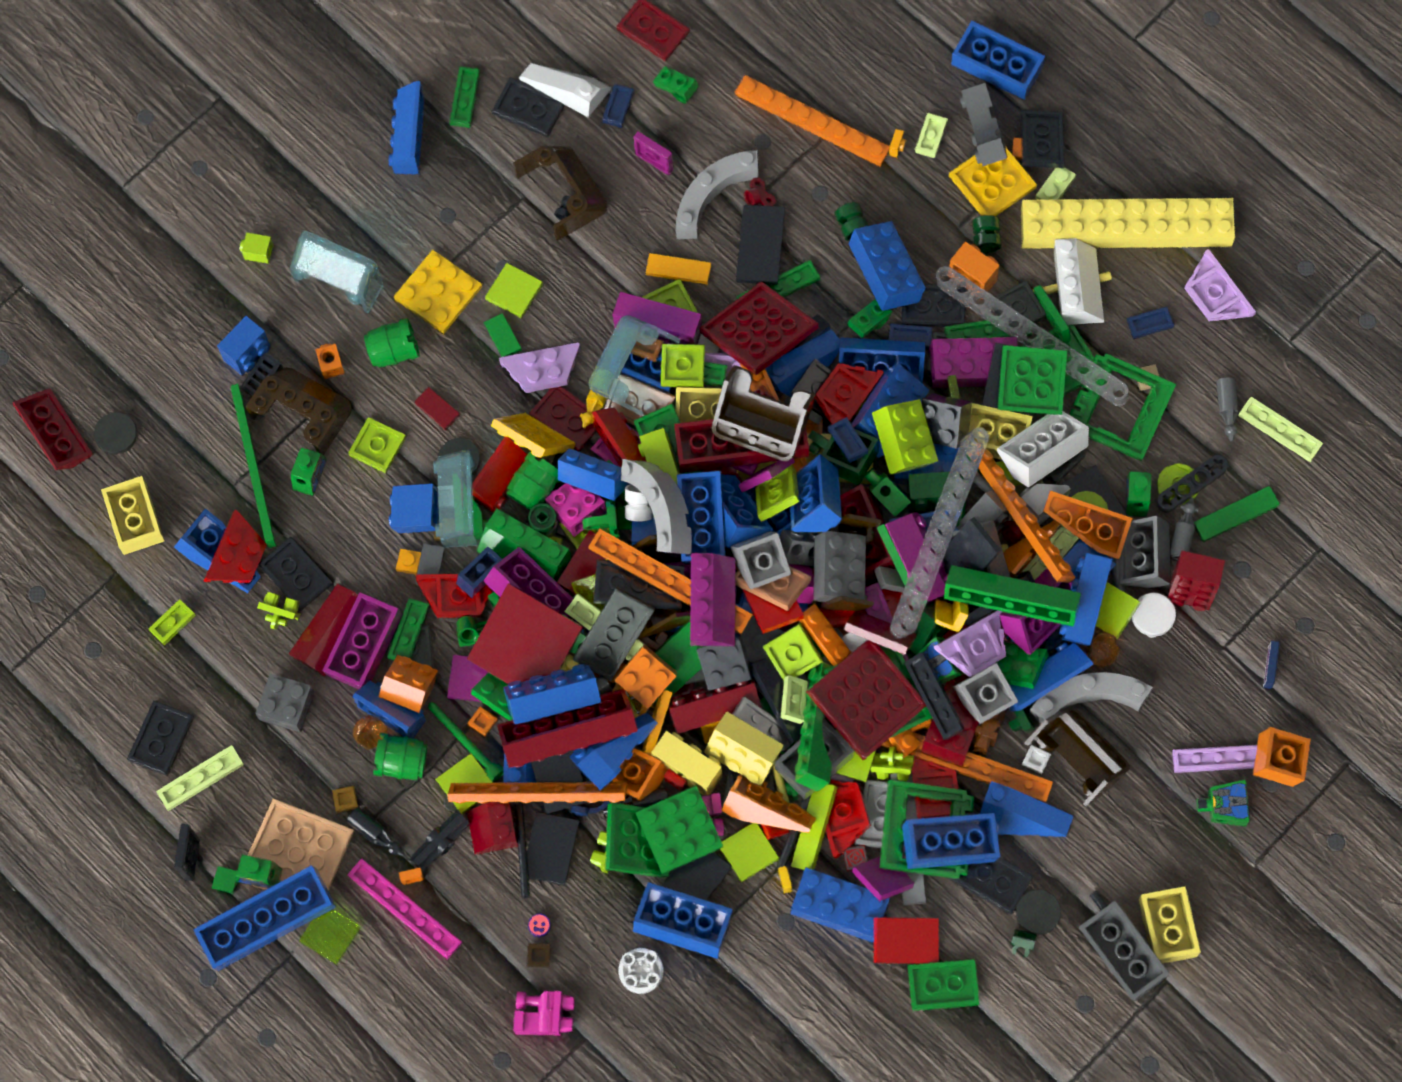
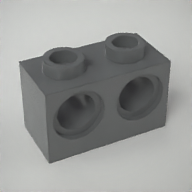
[779,530,819,566]

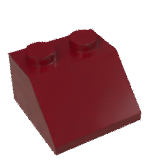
[467,802,518,855]

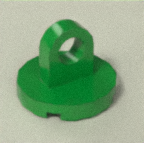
[582,500,620,540]

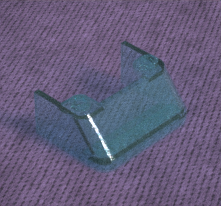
[290,231,383,313]
[589,315,681,417]
[433,450,478,547]

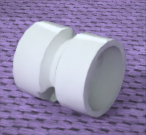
[625,484,653,522]

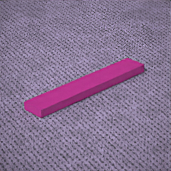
[348,859,462,960]

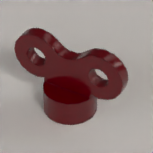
[744,177,776,206]
[1003,519,1026,543]

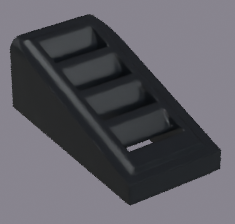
[240,352,283,396]

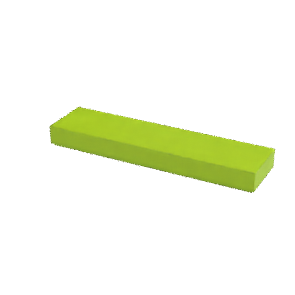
[791,784,838,870]

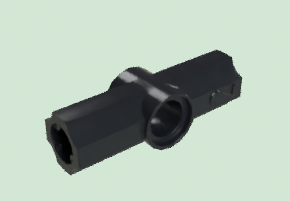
[410,811,470,872]

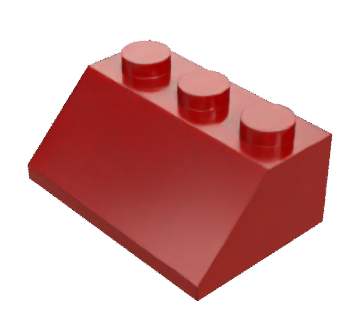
[592,407,647,468]
[470,437,527,513]

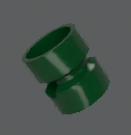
[834,202,869,241]
[972,215,1001,253]
[528,503,558,538]

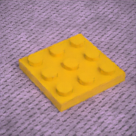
[949,147,1037,216]
[394,249,482,334]
[491,413,576,458]

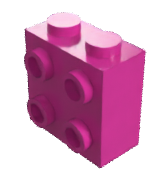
[545,483,607,537]

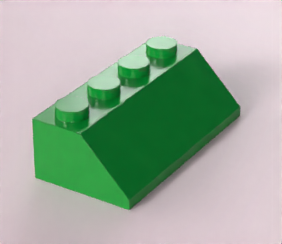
[477,509,572,582]

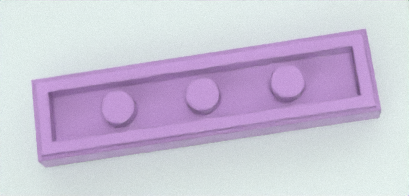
[1172,745,1257,773]

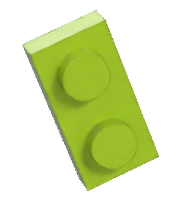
[149,599,196,646]

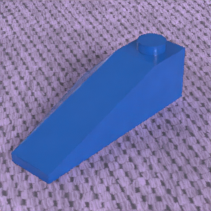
[765,329,840,398]
[174,509,261,593]
[569,713,658,790]
[980,781,1073,837]

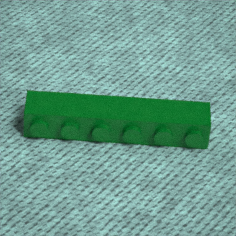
[944,565,1081,627]

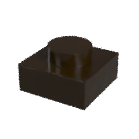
[527,943,551,968]

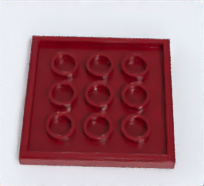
[699,281,819,375]
[467,583,584,684]
[806,640,926,760]

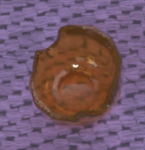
[1086,632,1120,668]
[352,715,388,750]

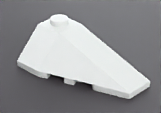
[520,63,611,117]

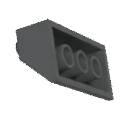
[1079,901,1169,1002]

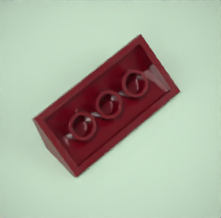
[13,388,93,470]
[289,584,358,677]

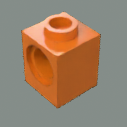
[315,344,345,379]

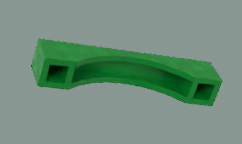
[795,662,833,792]

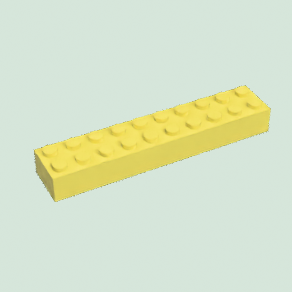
[1021,198,1235,248]

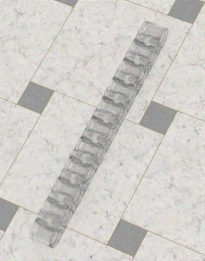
[936,266,1129,406]
[890,427,989,639]

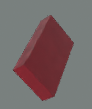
[414,387,460,431]

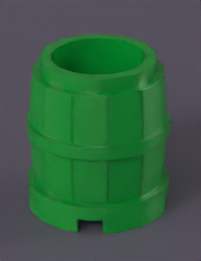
[364,318,420,368]
[506,452,560,510]
[373,732,428,780]

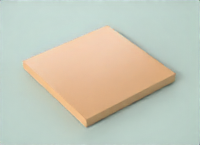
[248,798,354,891]

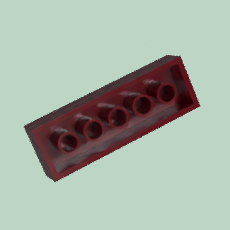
[674,419,809,473]
[497,689,638,768]

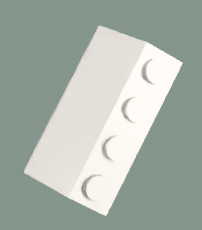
[1054,238,1104,325]
[997,411,1089,487]

